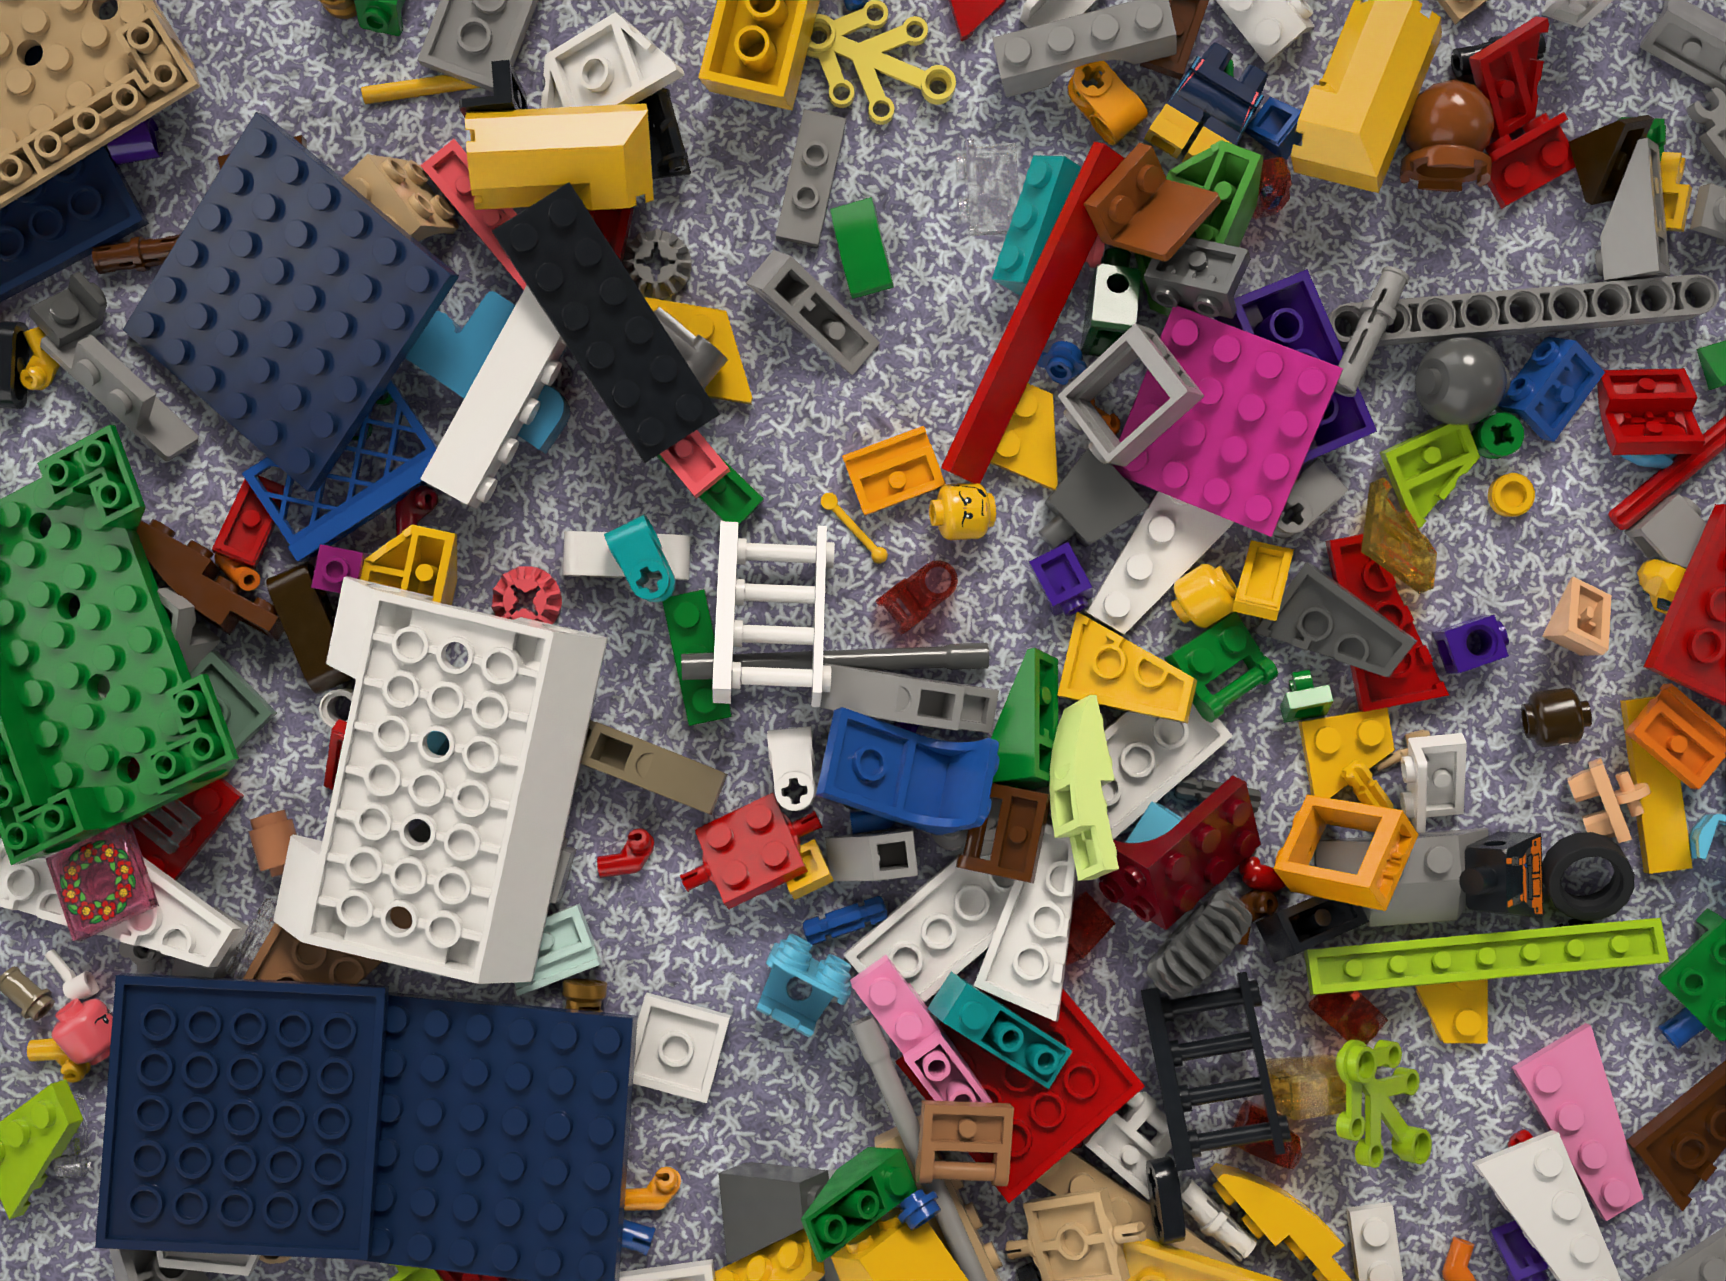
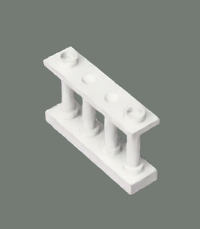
[712,521,835,707]

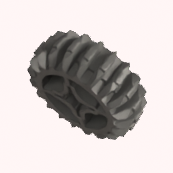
[1146,889,1252,999]

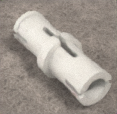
[1180,1179,1257,1262]

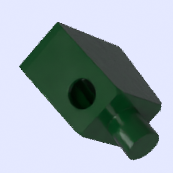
[1080,248,1141,356]

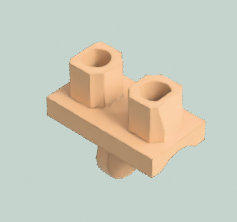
[1567,758,1651,843]

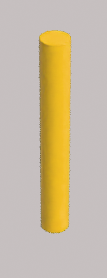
[361,75,480,104]

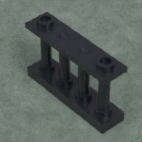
[1141,971,1292,1172]

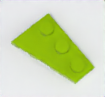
[0,1079,84,1220]

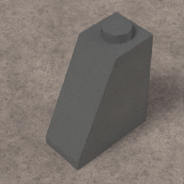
[718,1162,829,1262]

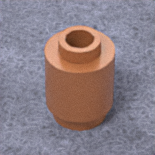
[248,809,297,877]

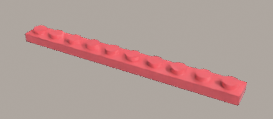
[420,139,730,499]

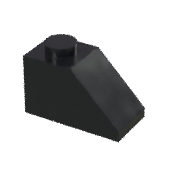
[1255,896,1369,963]

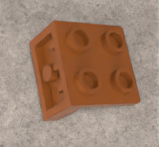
[1084,143,1221,261]

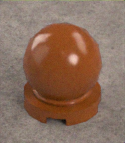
[1400,79,1494,192]

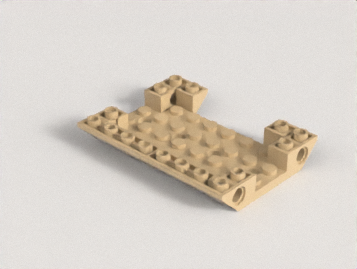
[0,0,201,209]

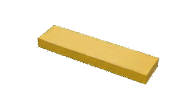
[1620,696,1693,874]

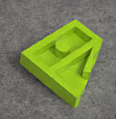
[1379,423,1480,530]

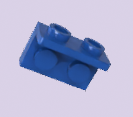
[1498,336,1605,442]

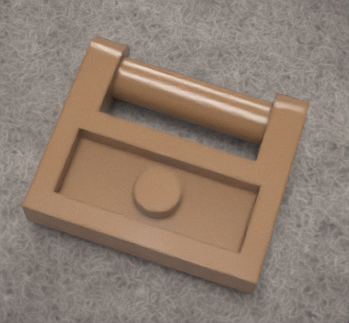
[915,1100,1014,1186]

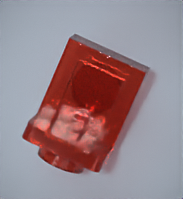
[1308,991,1388,1045]

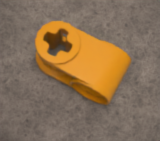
[1067,61,1148,146]

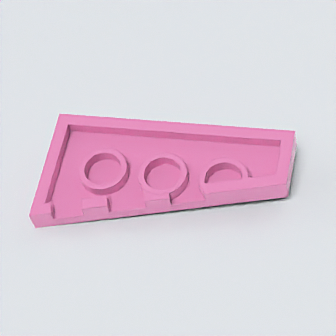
[1511,1023,1644,1221]

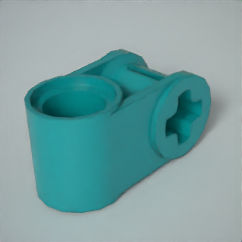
[604,514,676,603]

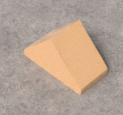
[1542,576,1612,656]

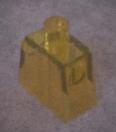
[1263,1054,1363,1120]

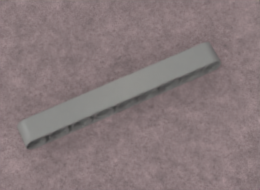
[1328,274,1719,349]

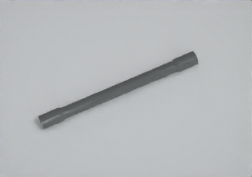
[681,642,989,680]

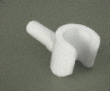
[45,949,100,1000]

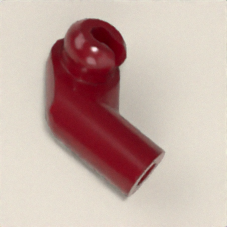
[395,485,438,536]

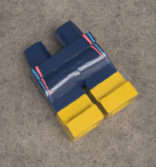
[1144,42,1268,163]

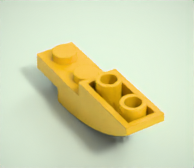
[1210,1163,1353,1281]

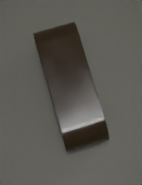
[266,561,355,694]

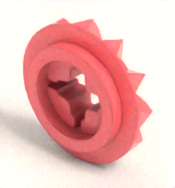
[491,566,562,624]

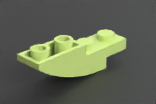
[1049,695,1119,881]

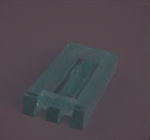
[127,764,202,854]

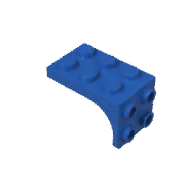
[816,707,999,836]

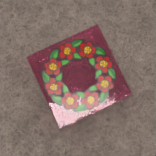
[45,822,159,941]

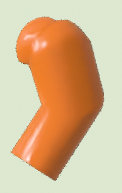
[1442,1236,1476,1281]

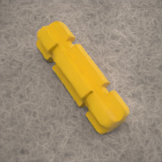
[1342,760,1394,809]

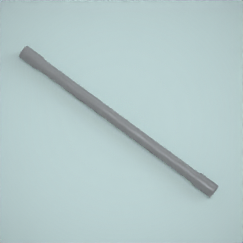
[850,1015,988,1281]

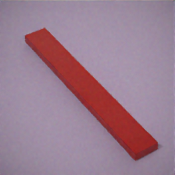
[941,141,1125,484]

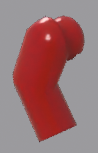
[597,828,654,878]
[1238,856,1286,893]

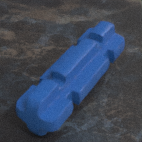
[803,896,888,945]

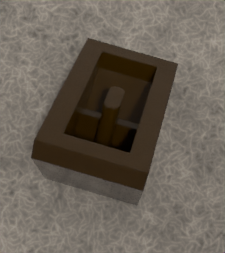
[1569,115,1654,205]

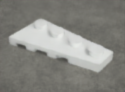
[1472,1130,1621,1281]

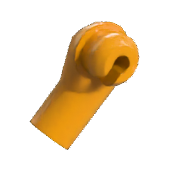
[624,1166,681,1211]

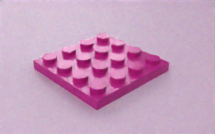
[1112,305,1344,537]

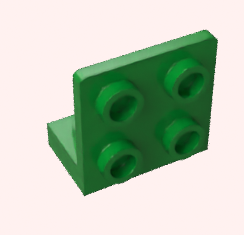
[1658,908,1726,1041]

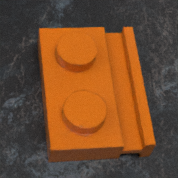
[1624,683,1726,789]

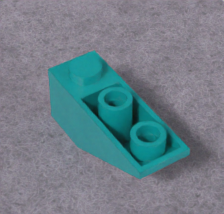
[927,972,1072,1089]

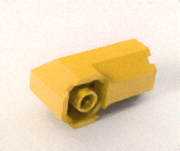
[1291,0,1442,193]
[465,104,654,210]

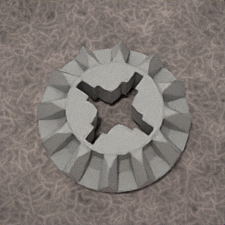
[622,228,692,299]

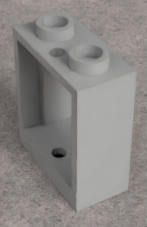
[1058,323,1204,467]

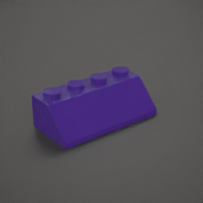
[1214,269,1377,463]

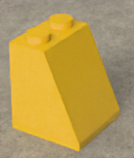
[831,1207,969,1281]

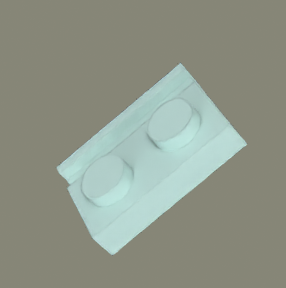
[514,903,602,996]

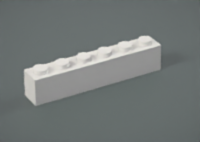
[420,285,566,509]

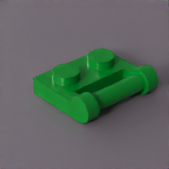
[1164,612,1278,723]

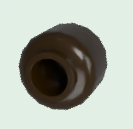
[1521,688,1592,747]

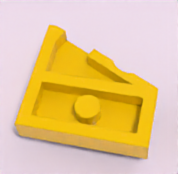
[990,383,1058,491]
[1298,708,1395,798]
[1415,979,1488,1044]

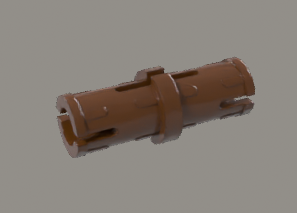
[92,234,181,274]

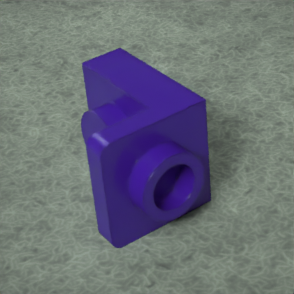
[1029,542,1093,617]
[1488,1220,1550,1281]

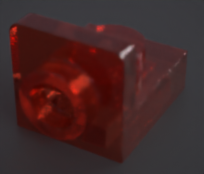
[1066,891,1116,965]

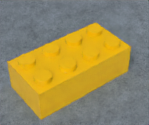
[698,0,820,111]

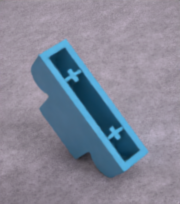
[406,291,570,454]

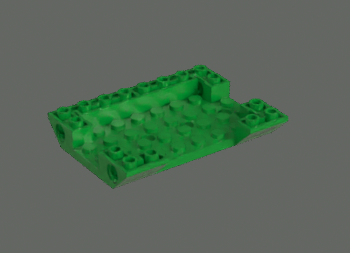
[0,424,239,865]

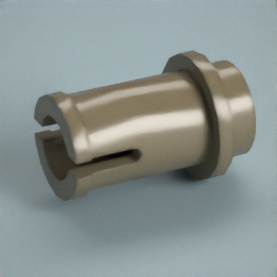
[0,966,55,1021]

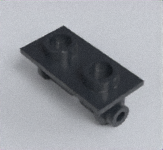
[636,88,691,179]

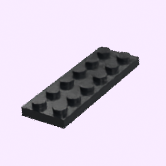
[492,182,720,464]

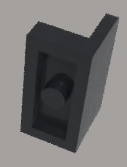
[459,60,528,118]

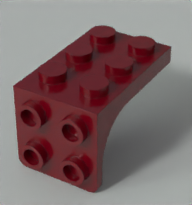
[1099,775,1261,930]

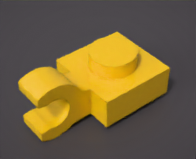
[1660,152,1692,232]

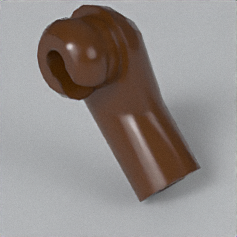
[1238,889,1278,946]

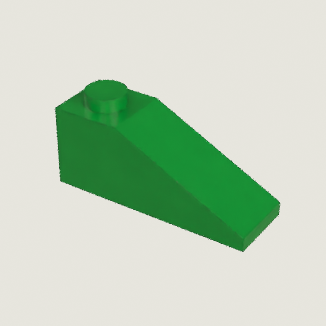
[991,648,1058,790]

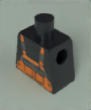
[1459,831,1543,918]

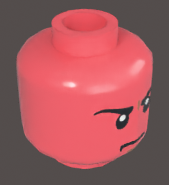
[51,998,113,1066]

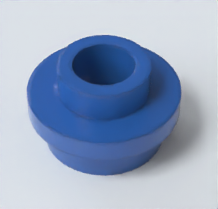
[897,1189,941,1231]

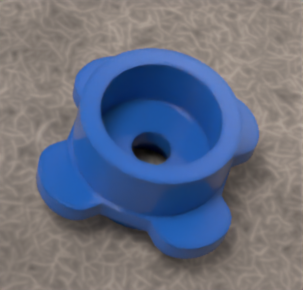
[1037,341,1088,385]

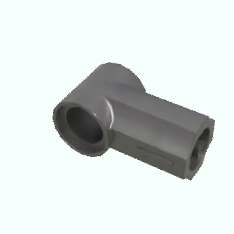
[654,307,728,389]

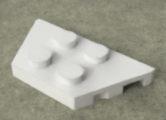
[540,12,685,108]

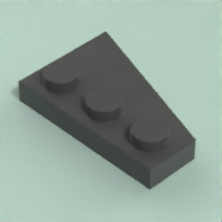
[1254,562,1417,677]

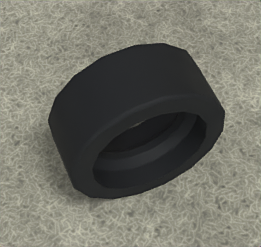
[1542,832,1635,921]

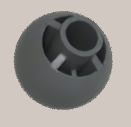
[1415,337,1511,425]

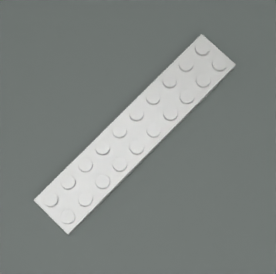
[844,703,1233,1002]

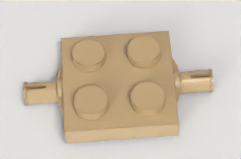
[1006,1187,1146,1281]

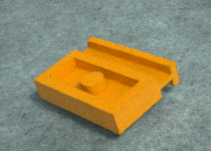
[842,426,946,516]

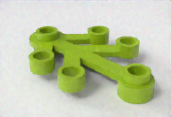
[1336,1039,1432,1168]

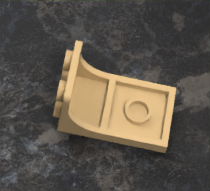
[342,154,459,242]

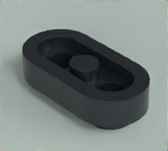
[0,321,30,409]

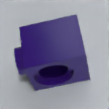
[1432,615,1509,674]

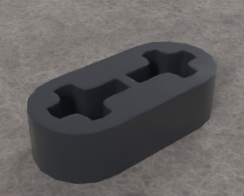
[1146,1156,1186,1245]

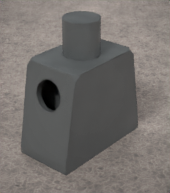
[1038,448,1149,549]

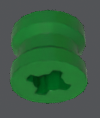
[1471,413,1524,459]

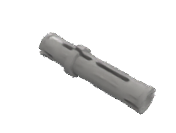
[1334,266,1410,397]

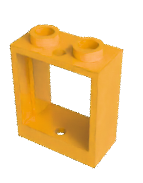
[1273,795,1419,911]

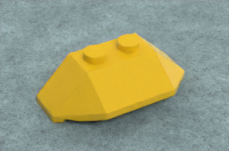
[360,525,457,605]

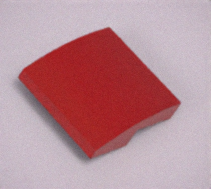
[1597,368,1705,455]

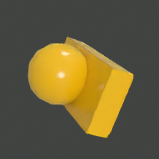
[1232,540,1294,621]

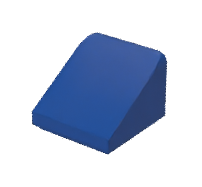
[1245,96,1302,161]

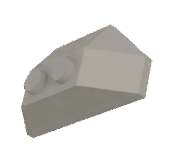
[1314,828,1488,927]

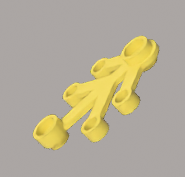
[807,0,956,125]

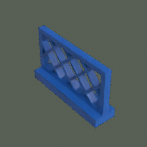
[242,379,437,562]

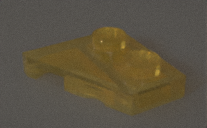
[1361,477,1437,594]

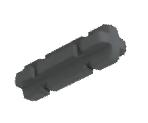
[1174,776,1261,813]

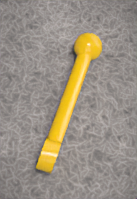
[821,493,888,564]

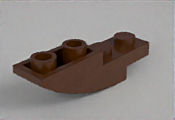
[137,519,285,641]

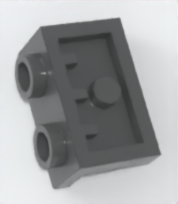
[1144,237,1251,319]

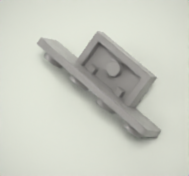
[40,334,199,461]

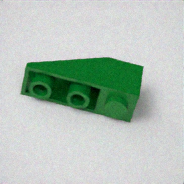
[801,1147,918,1262]

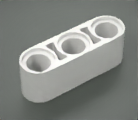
[563,531,691,580]

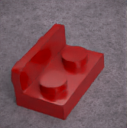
[1485,112,1576,209]

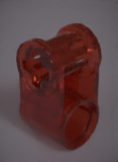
[875,560,958,636]

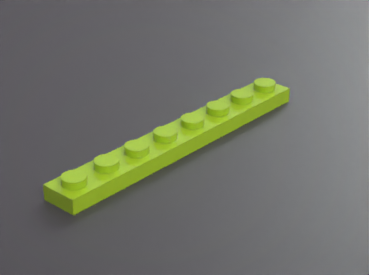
[1304,918,1669,995]

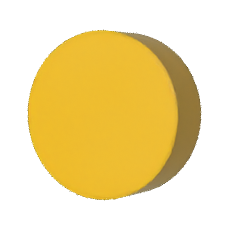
[1488,473,1535,517]

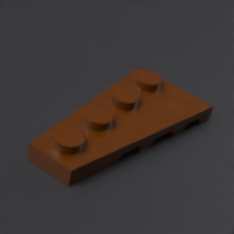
[1626,1060,1726,1211]

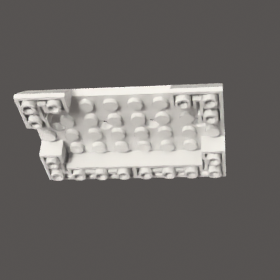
[273,576,608,984]

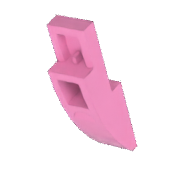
[850,955,992,1103]

